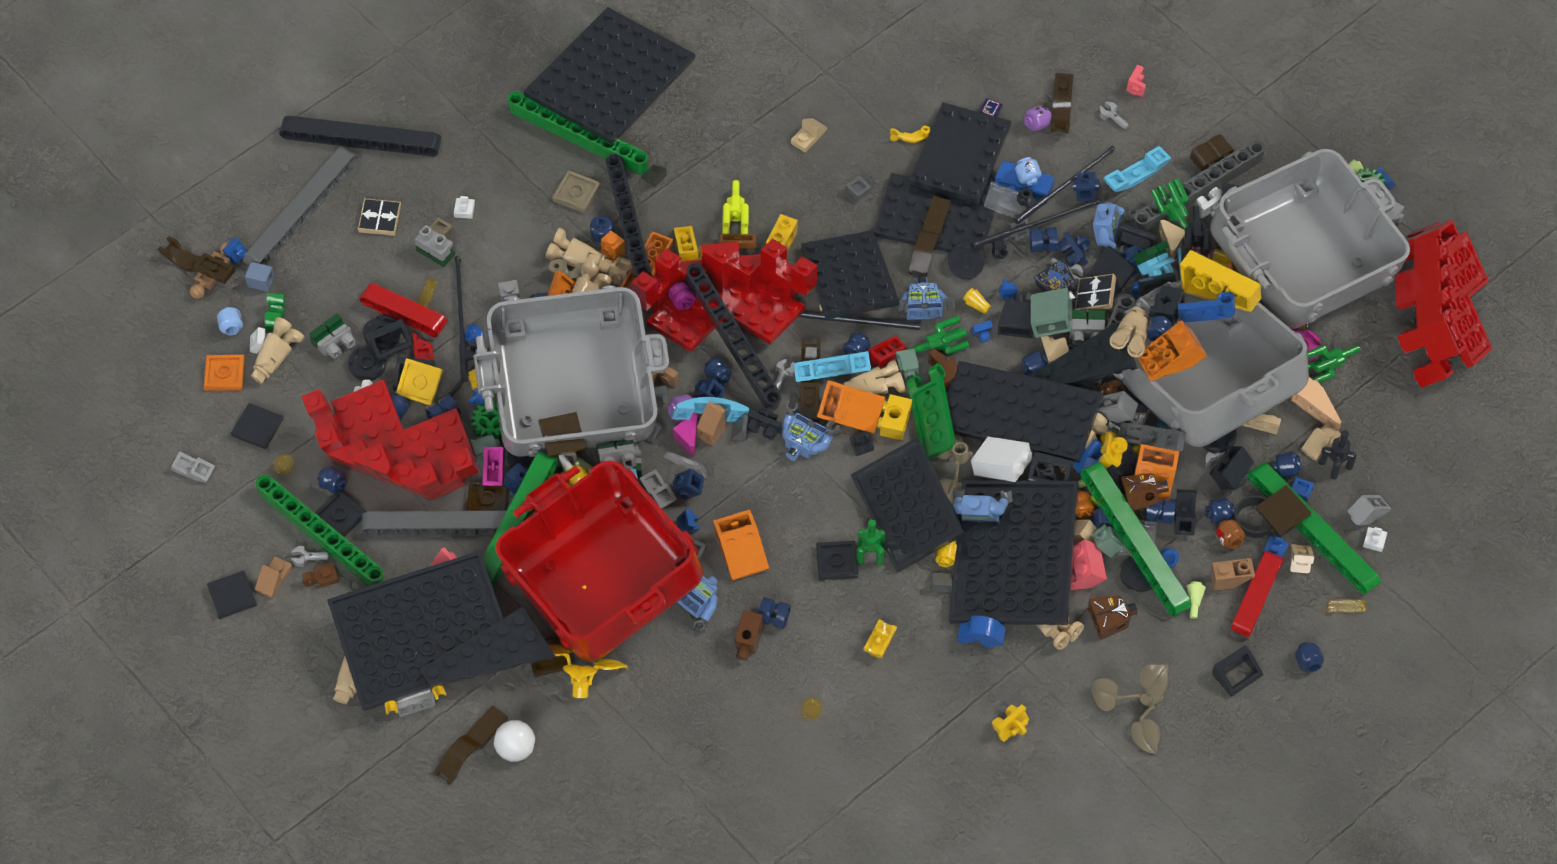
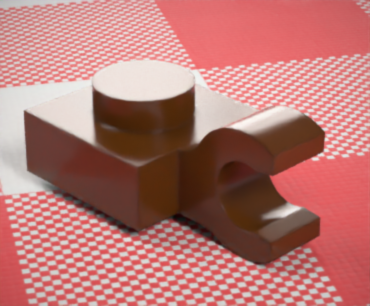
[302,562,339,588]

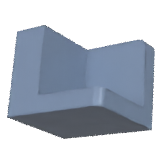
[245,262,274,292]

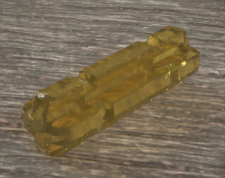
[418,278,437,308]
[1327,600,1367,612]

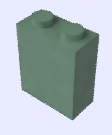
[1031,288,1072,338]

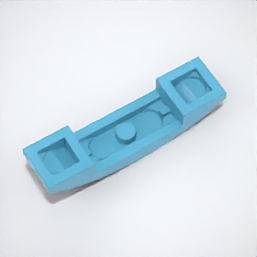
[1103,146,1171,192]
[793,351,871,382]
[671,397,749,422]

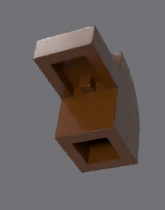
[928,349,957,392]

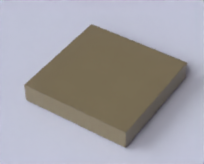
[552,170,601,213]

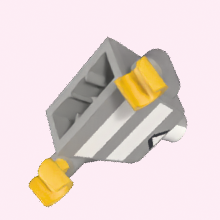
[385,685,447,718]

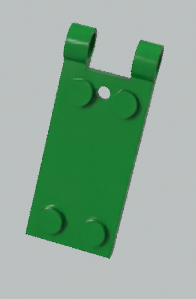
[906,364,956,460]

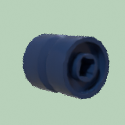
[1029,227,1058,253]
[425,394,461,419]
[1145,498,1176,524]
[758,597,791,629]

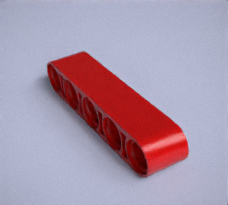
[359,283,448,337]
[1231,551,1284,638]

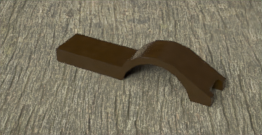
[1051,73,1074,134]
[908,196,951,277]
[158,236,236,284]
[800,339,821,422]
[434,705,508,785]

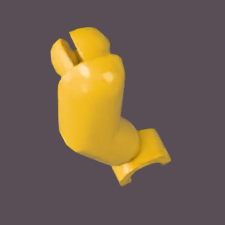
[889,126,930,144]

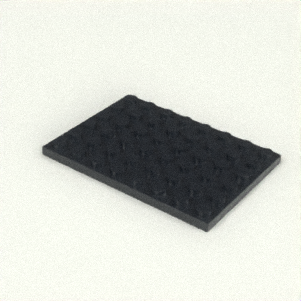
[524,7,695,145]
[949,480,1079,625]
[327,551,503,711]

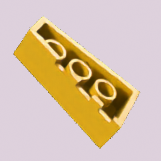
[1180,250,1261,312]

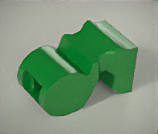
[265,293,287,330]

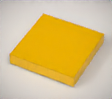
[396,358,443,405]

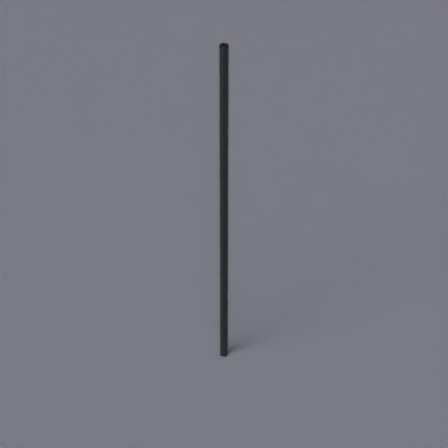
[799,311,921,330]

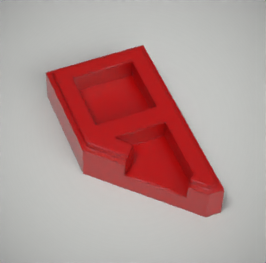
[412,333,434,361]

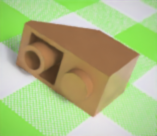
[697,401,726,446]
[1210,558,1255,591]

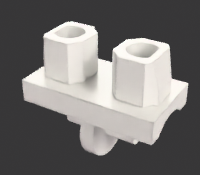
[1195,187,1221,219]

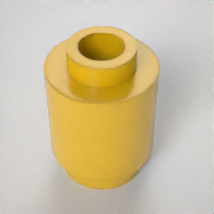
[935,540,957,568]

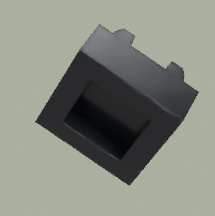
[849,431,874,456]

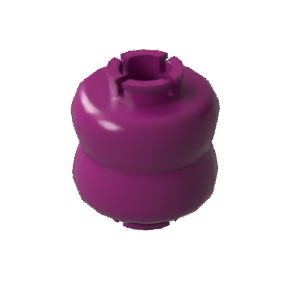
[668,282,695,310]

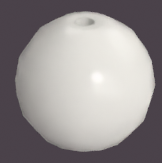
[494,720,535,762]

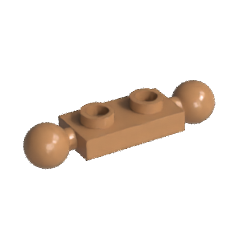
[190,243,231,299]

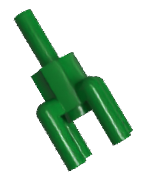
[1150,178,1188,230]
[907,315,970,355]
[1307,345,1360,383]
[857,520,885,566]

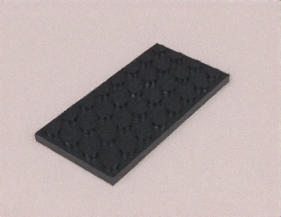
[946,361,1104,463]

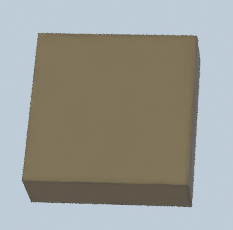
[430,217,453,237]

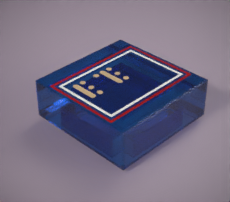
[979,98,1003,117]

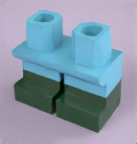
[1133,240,1175,277]

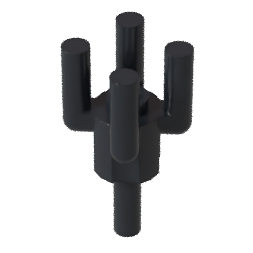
[1182,206,1211,261]
[1318,430,1357,479]

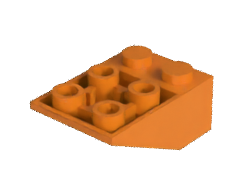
[1137,320,1208,381]
[817,380,885,434]
[1134,444,1179,501]
[713,510,769,581]

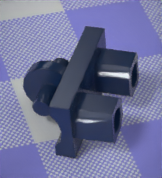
[1058,231,1090,266]

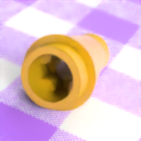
[963,288,991,314]

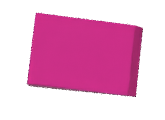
[673,413,698,456]
[483,447,504,486]

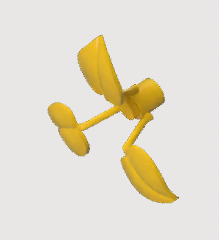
[548,645,628,698]

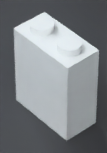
[971,437,1032,482]

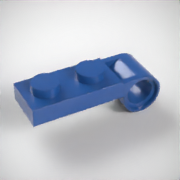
[1178,292,1236,323]

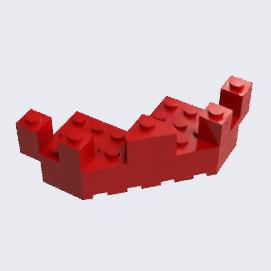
[1395,219,1493,388]
[631,239,817,352]
[301,379,479,501]

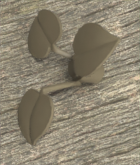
[937,434,1001,505]
[1091,664,1168,754]

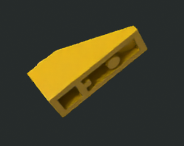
[674,226,699,261]

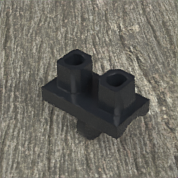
[747,406,782,440]

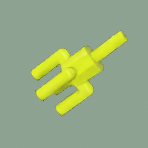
[722,180,749,234]

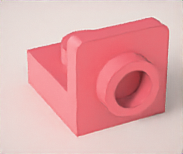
[1126,65,1146,97]

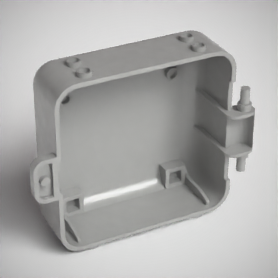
[1210,149,1410,329]
[1113,280,1309,447]
[473,285,669,457]

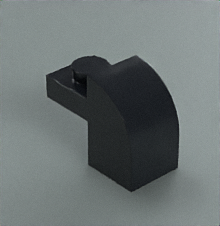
[1174,489,1197,536]

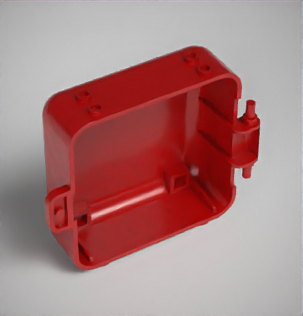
[496,461,703,662]

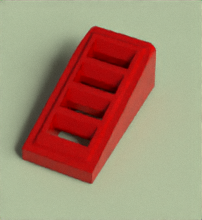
[867,335,908,369]

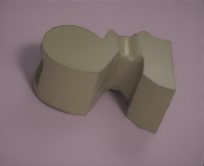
[548,259,583,282]

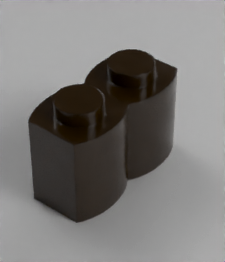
[1190,134,1234,172]

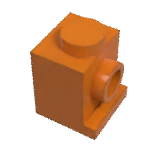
[600,231,625,262]

